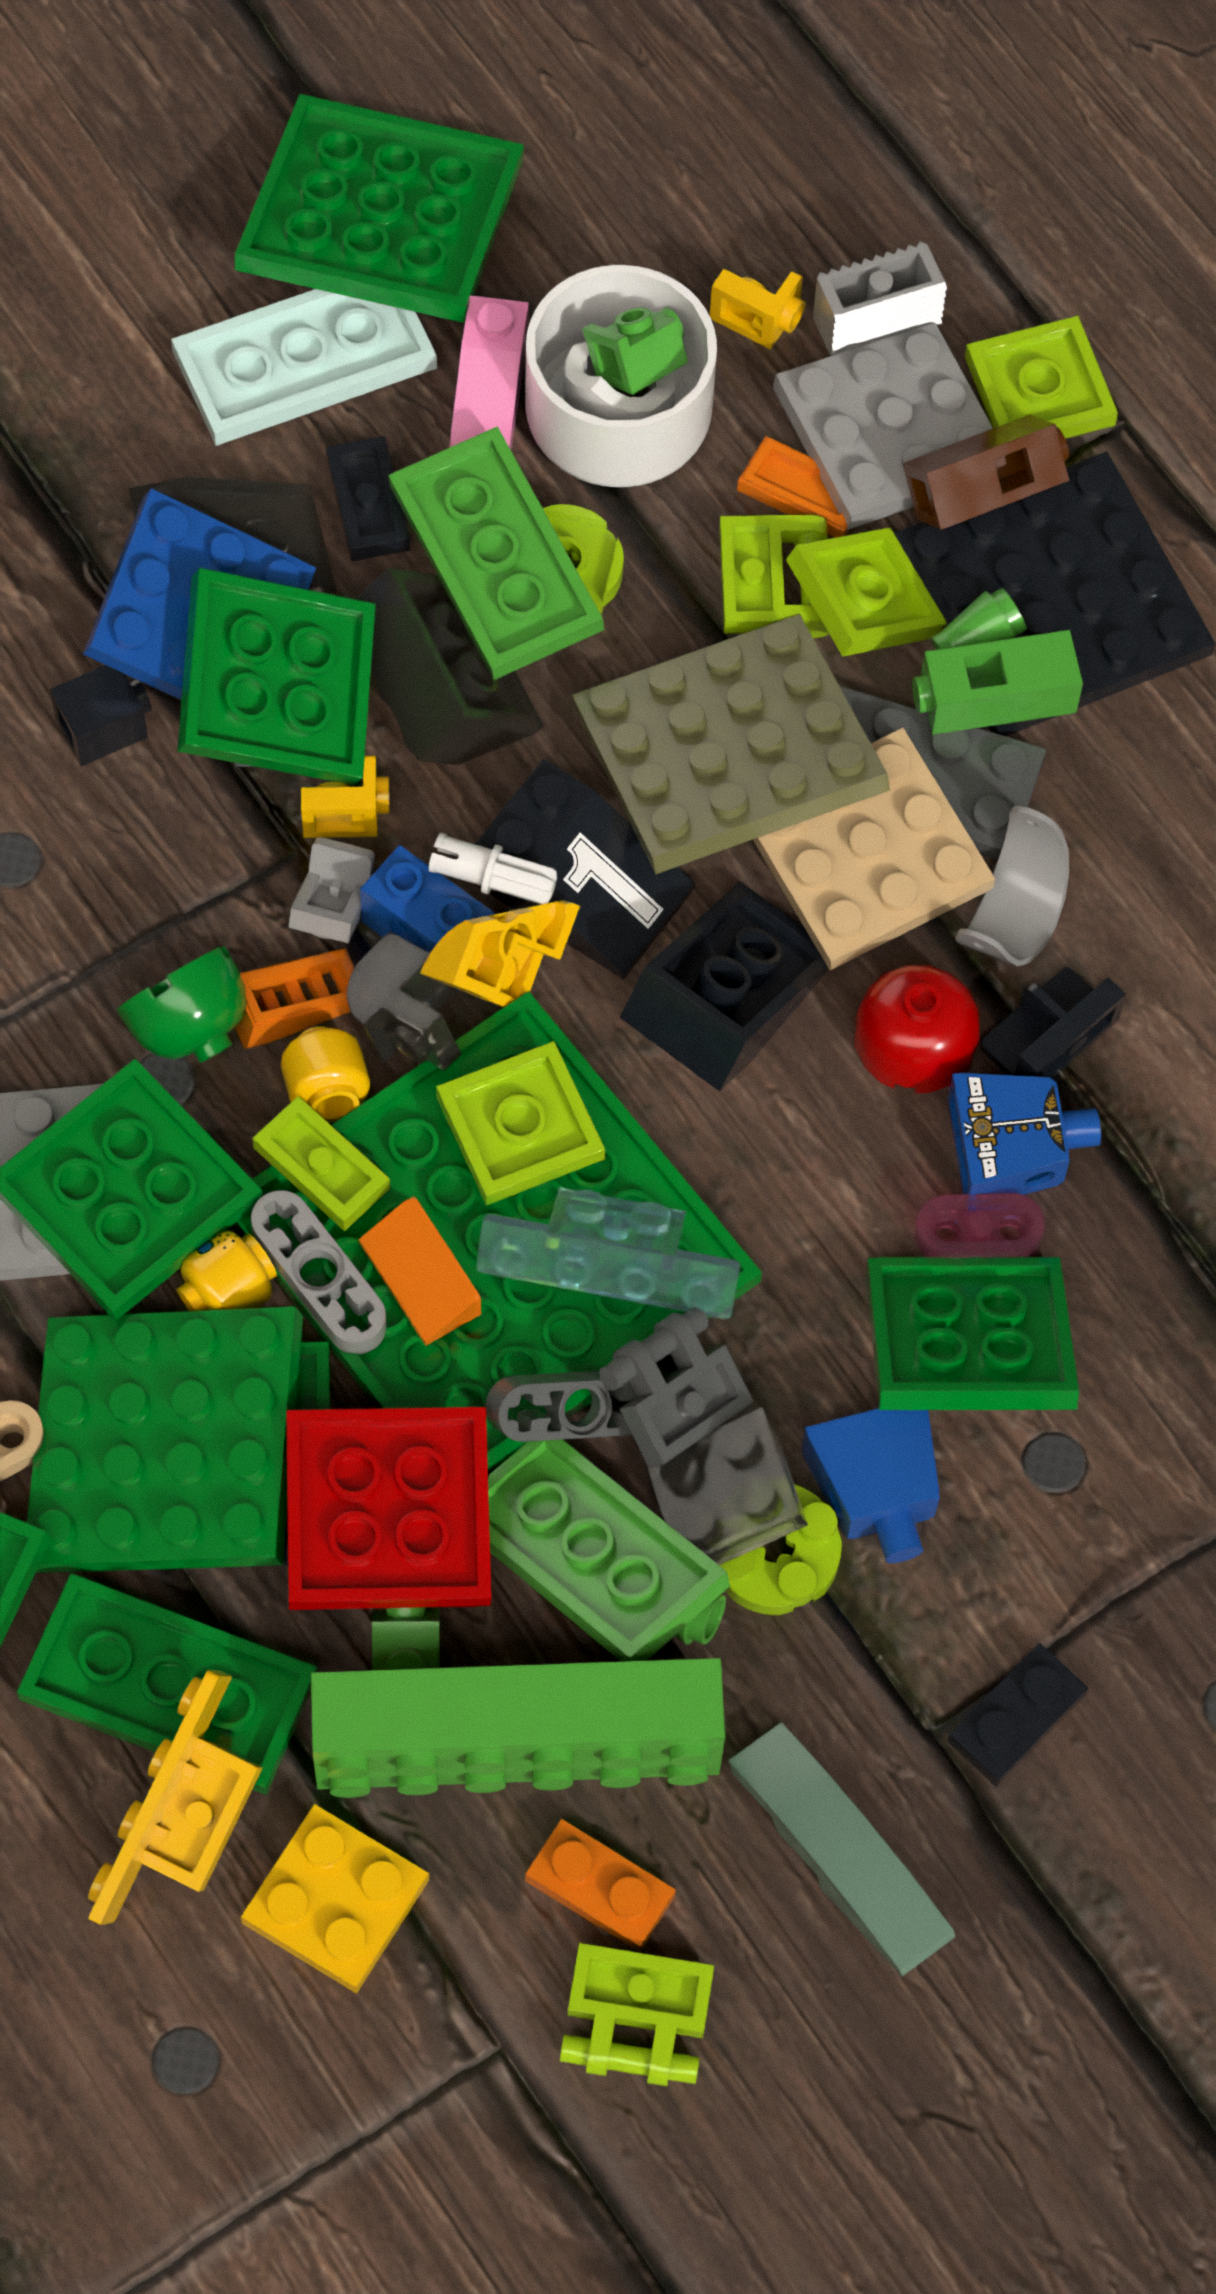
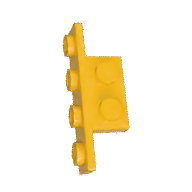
[88,1670,263,1925]

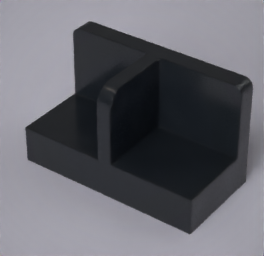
[980,967,1126,1079]

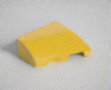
[420,900,580,1008]

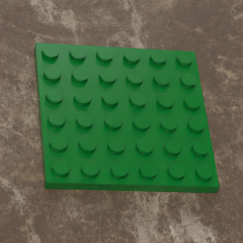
[233,991,762,1475]

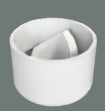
[525,265,717,487]

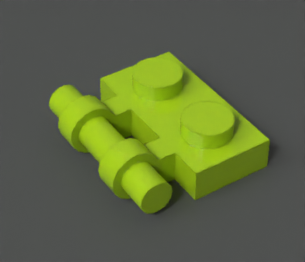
[560,1943,714,2087]

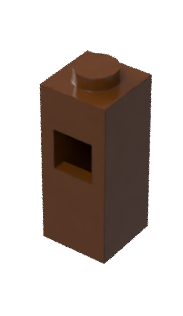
[903,415,1069,530]

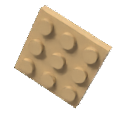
[753,728,995,971]

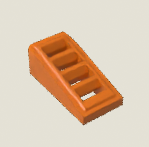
[235,948,369,1049]

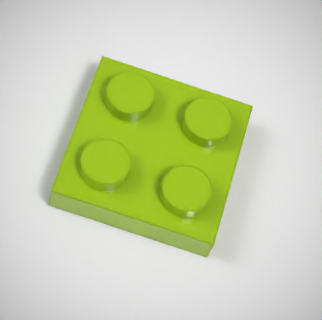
[965,316,1118,439]
[786,528,947,657]
[436,1041,605,1206]

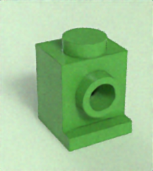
[582,307,688,395]

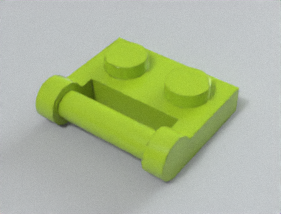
[719,515,829,638]

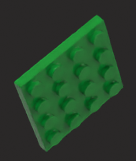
[235,94,524,323]
[27,1306,303,1573]

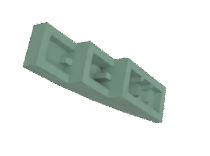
[728,1722,956,1977]

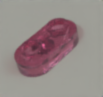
[915,1193,1045,1258]

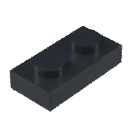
[326,436,410,561]
[947,1643,1089,1787]

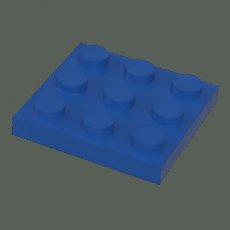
[83,488,316,700]

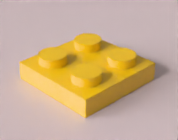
[241,1804,429,1994]

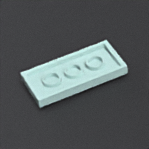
[171,289,437,446]

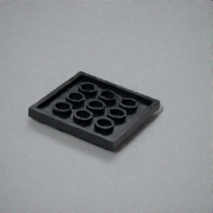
[894,451,1216,736]

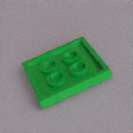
[177,568,376,785]
[0,1059,263,1321]
[866,1257,1079,1411]

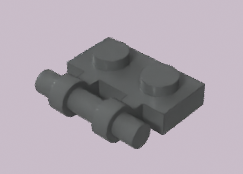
[599,1307,753,1467]

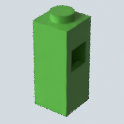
[912,630,1083,735]

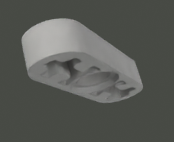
[251,1190,386,1354]

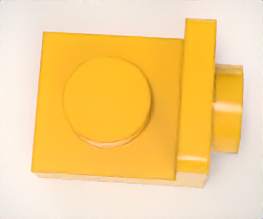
[710,269,806,350]
[301,755,389,838]

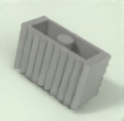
[813,241,947,356]

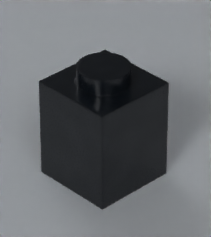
[50,665,152,767]

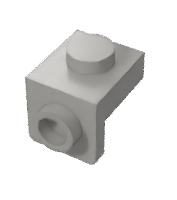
[288,837,375,943]

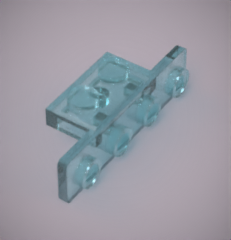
[477,1187,740,1319]

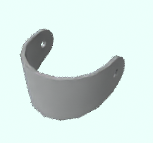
[956,806,1069,966]

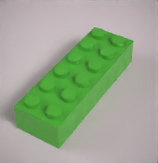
[311,1658,725,1798]

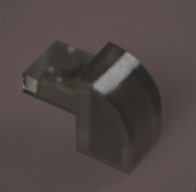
[347,931,461,1071]

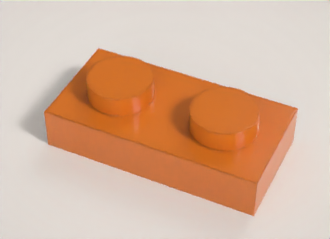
[525,1818,676,1953]

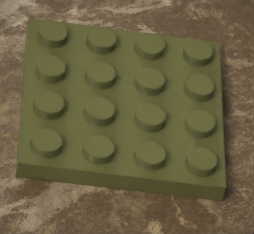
[572,614,890,874]

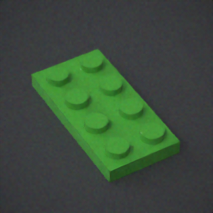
[388,426,604,680]
[488,1439,730,1662]

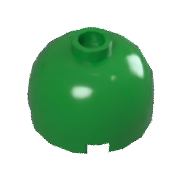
[117,946,246,1064]

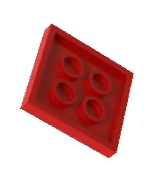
[286,1407,492,1610]

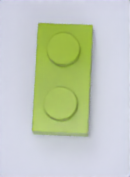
[252,1096,390,1231]

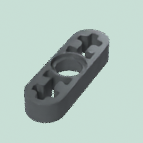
[485,1371,638,1442]

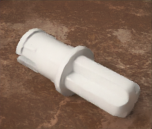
[429,833,557,904]

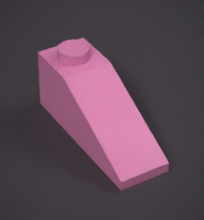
[449,295,529,450]

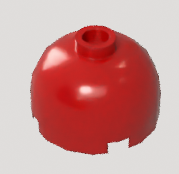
[854,965,980,1093]

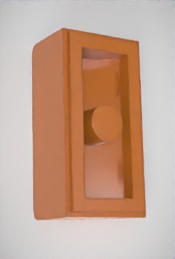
[359,1196,481,1346]

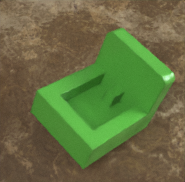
[372,1607,440,1670]

